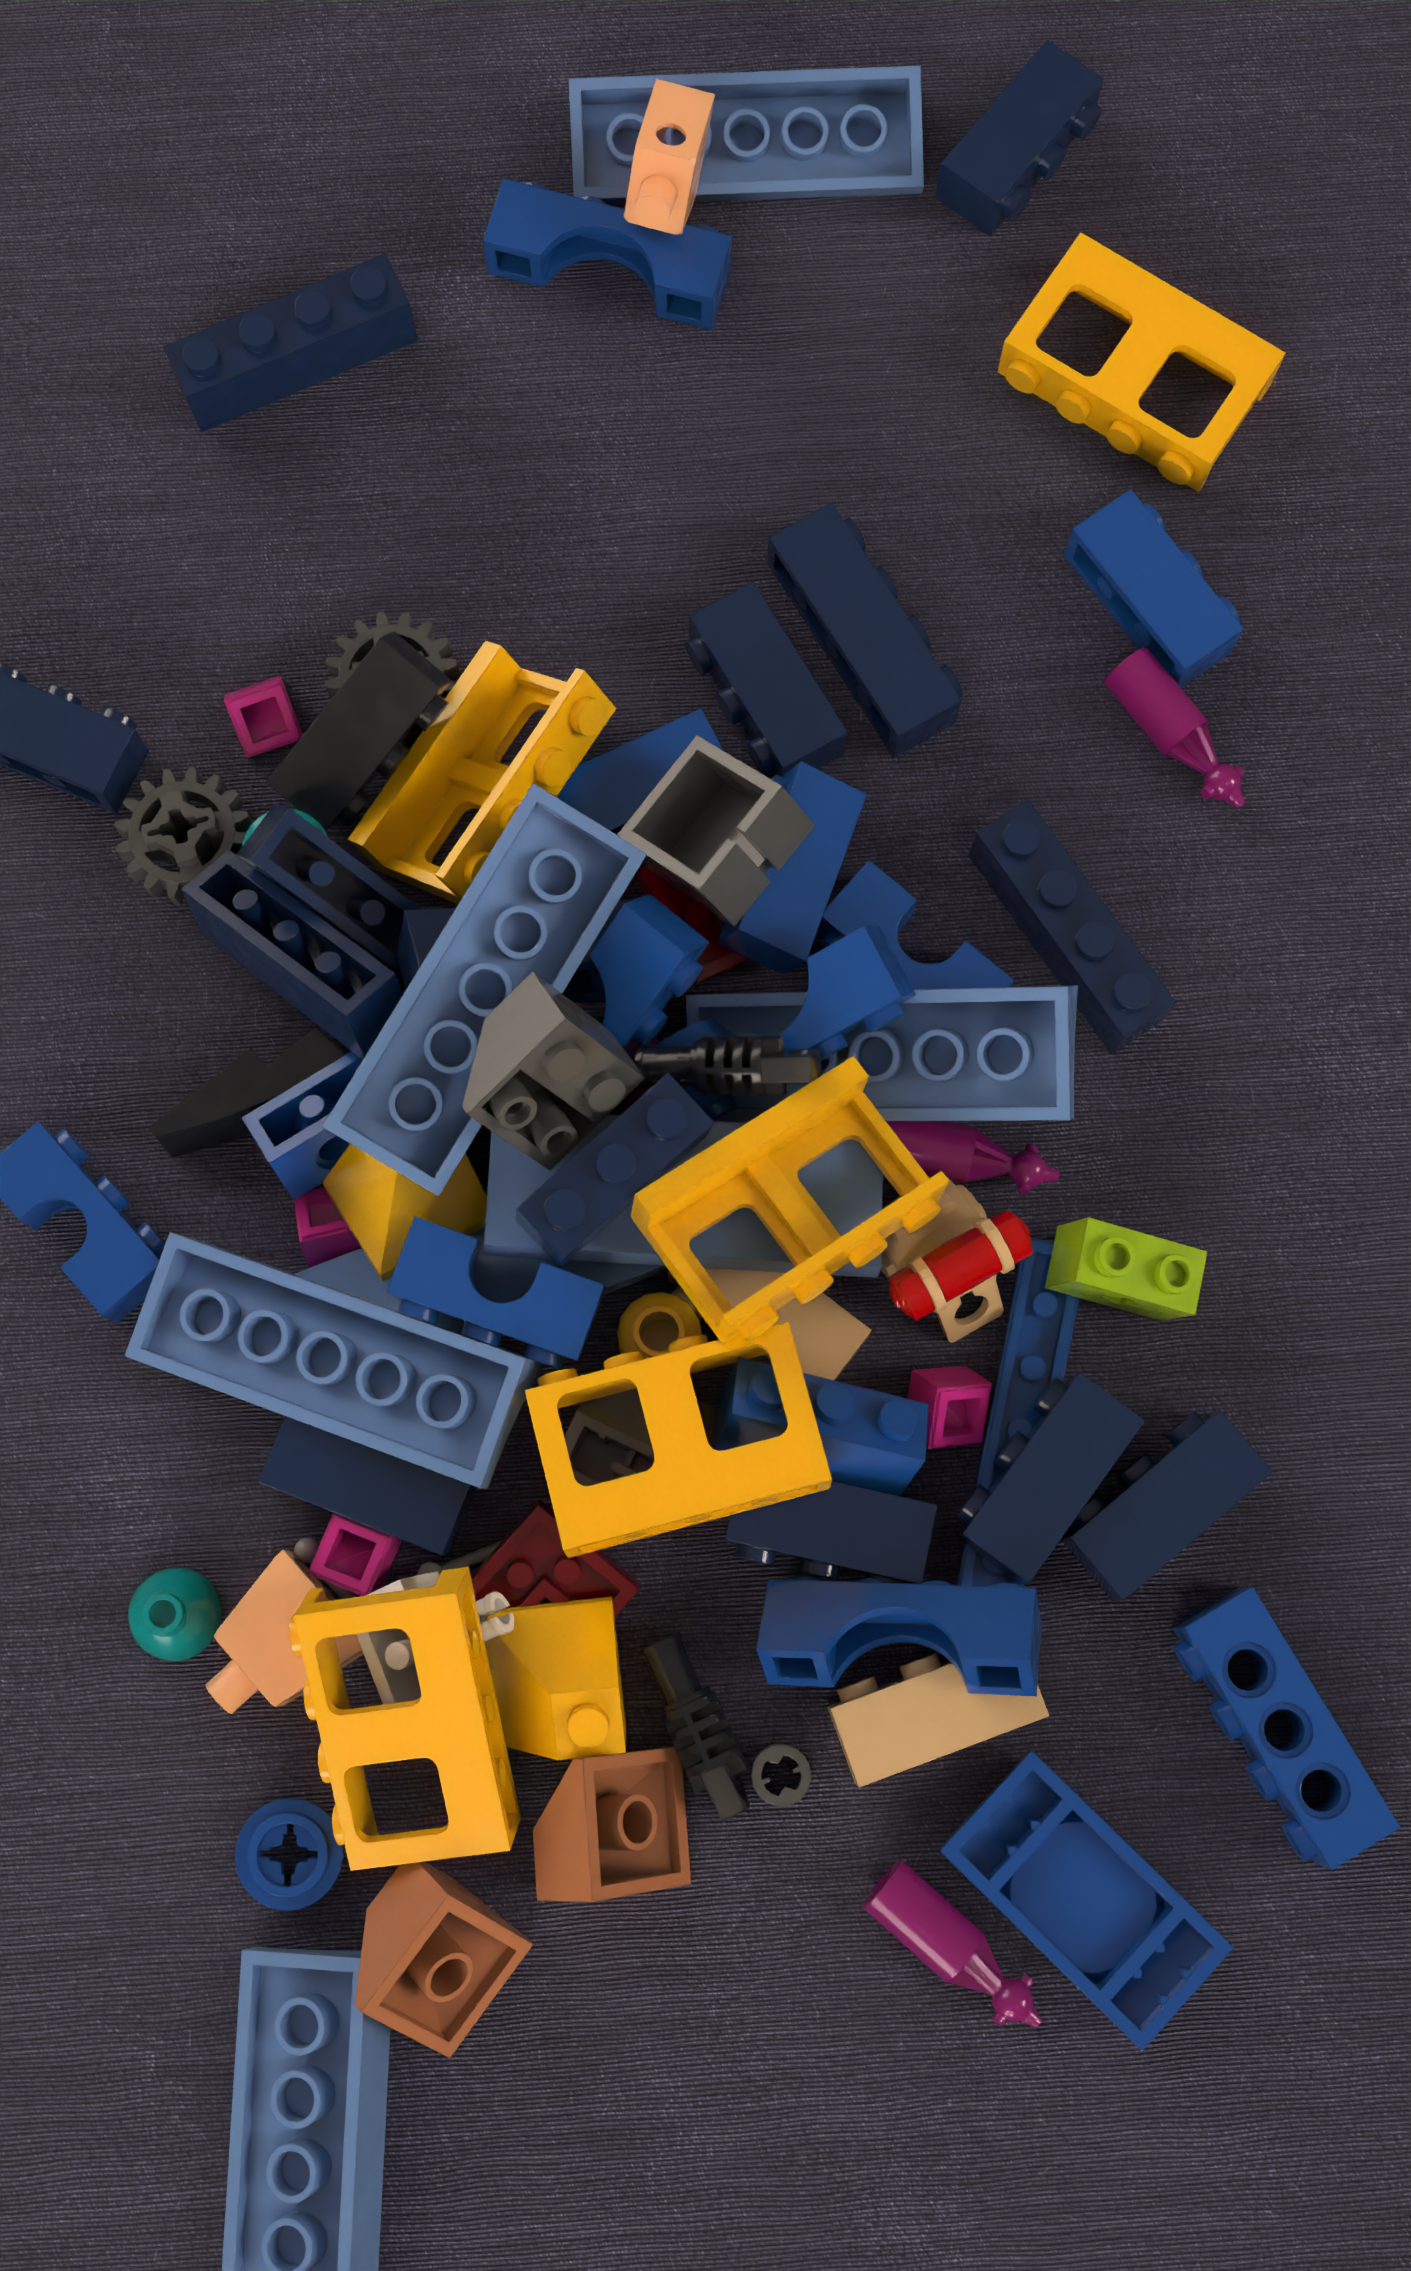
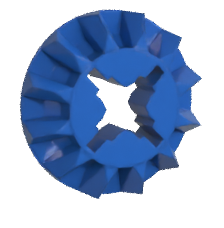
[235,1797,345,1911]

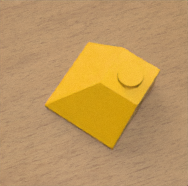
[323,1144,487,1282]
[485,1596,626,1760]

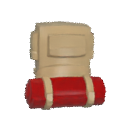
[881,1176,1032,1343]

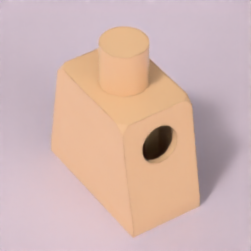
[624,79,715,235]
[205,1550,363,1714]

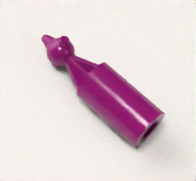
[1104,647,1246,809]
[886,1121,1060,1195]
[862,1859,1042,2028]

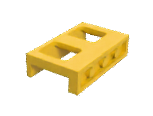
[997,232,1286,492]
[347,641,617,904]
[630,1056,950,1345]
[525,1321,832,1558]
[289,1567,521,1871]

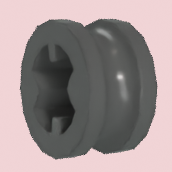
[751,1743,812,1807]

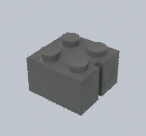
[617,735,815,927]

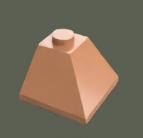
[533,1746,691,1902]
[355,1862,533,2058]

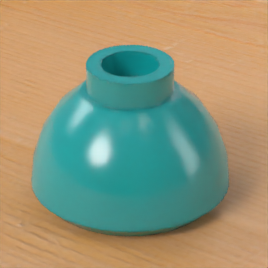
[128,1568,221,1661]

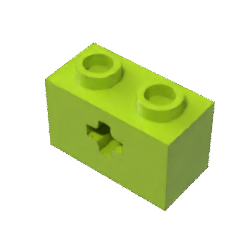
[1045,1217,1207,1321]

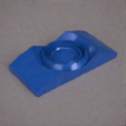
[939,1750,1234,2051]

